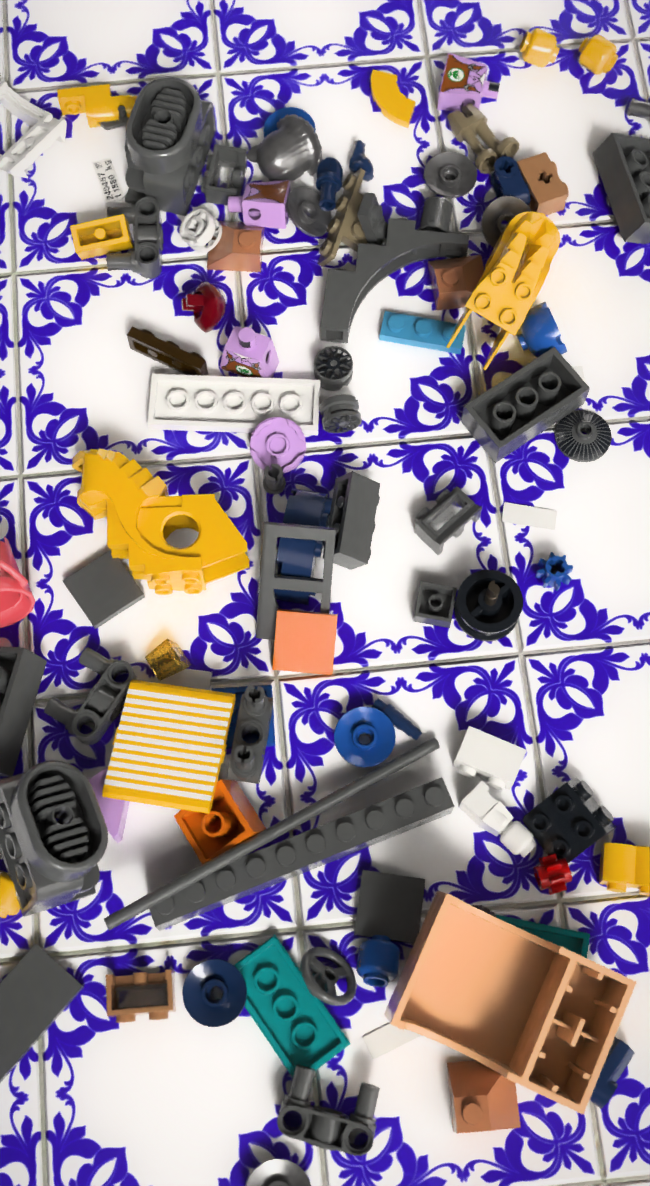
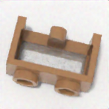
[106,969,176,1023]

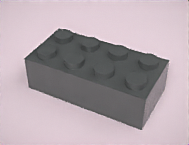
[461,347,590,463]

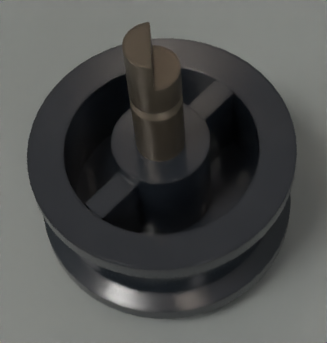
[454,570,523,641]

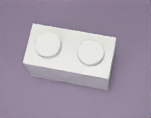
[453,726,527,791]

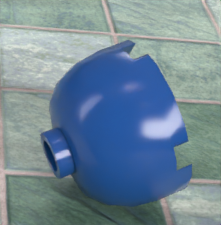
[517,301,567,358]

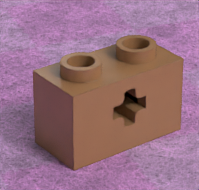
[517,152,569,216]

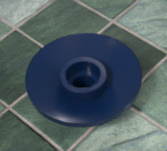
[182,959,247,1027]

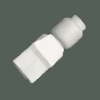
[459,781,537,858]

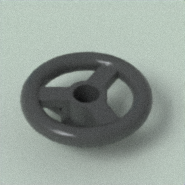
[301,947,357,1006]

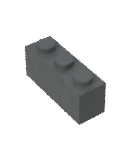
[322,471,381,570]

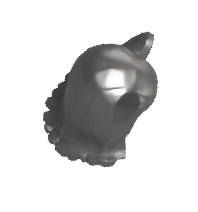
[246,114,322,182]

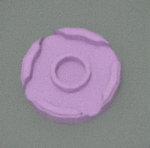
[250,417,307,474]

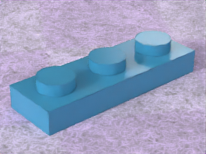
[379,311,466,355]

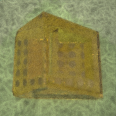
[145,639,191,681]

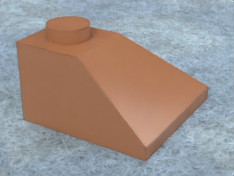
[207,221,265,272]
[428,255,484,311]
[447,1060,521,1134]

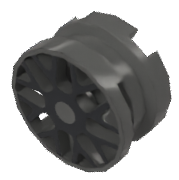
[314,346,353,391]
[319,394,362,433]

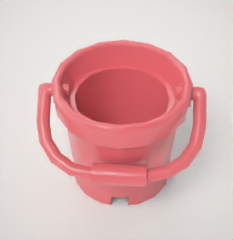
[0,537,35,629]

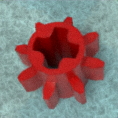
[533,853,572,895]

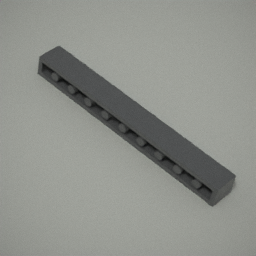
[149,777,455,931]

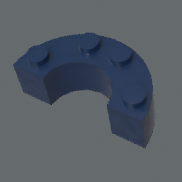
[274,488,333,605]

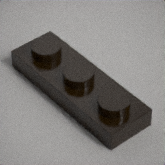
[127,326,208,376]

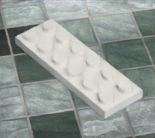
[147,374,320,435]

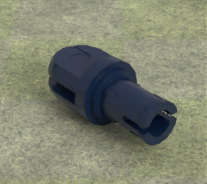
[316,157,343,211]

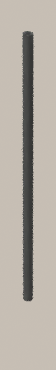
[103,737,440,930]

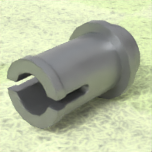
[628,98,650,120]
[263,464,286,495]

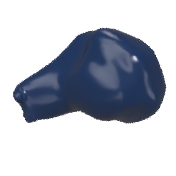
[349,140,374,182]

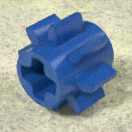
[535,552,574,591]

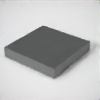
[62,550,145,630]
[354,870,425,944]

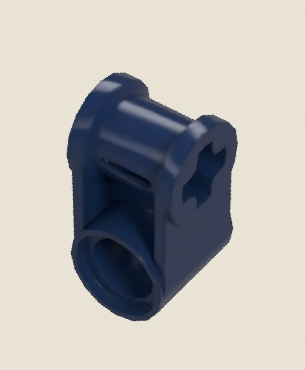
[490,156,531,205]

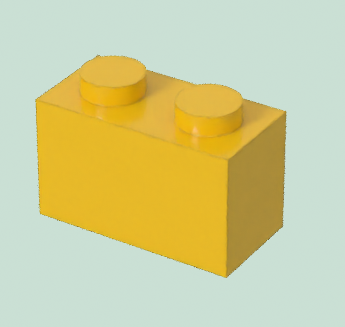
[70,214,134,260]

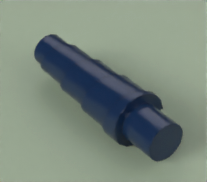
[372,698,422,741]

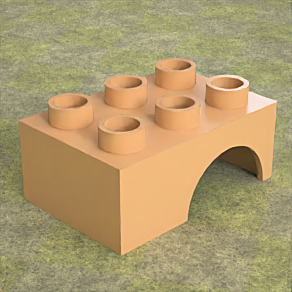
[384,891,637,1115]

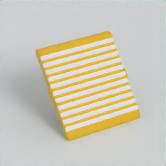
[102,679,236,814]

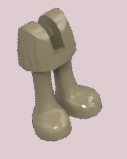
[447,103,520,174]

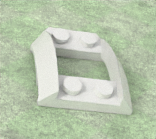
[0,81,67,178]

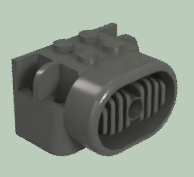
[125,77,216,216]
[0,761,108,917]

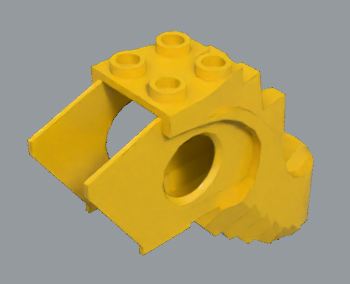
[446,212,560,370]
[72,448,250,595]

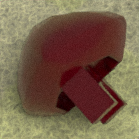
[181,281,226,333]

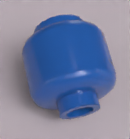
[356,935,400,987]

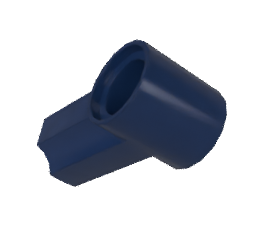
[590,1037,635,1109]

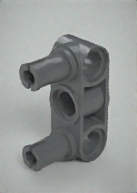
[106,196,164,279]
[44,647,137,745]
[228,685,273,784]
[277,1065,380,1156]

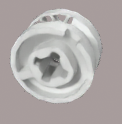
[179,209,222,253]

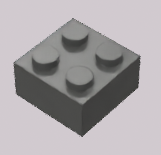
[413,581,457,628]

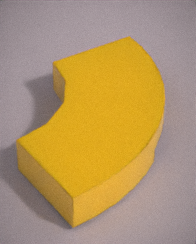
[371,69,416,128]

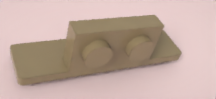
[318,168,367,267]

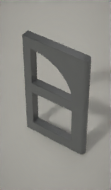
[256,521,336,640]

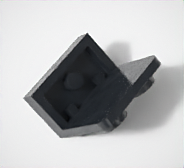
[523,777,616,863]

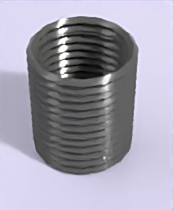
[419,196,453,233]

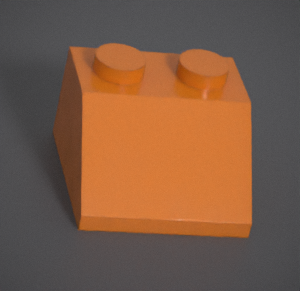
[174,779,266,864]

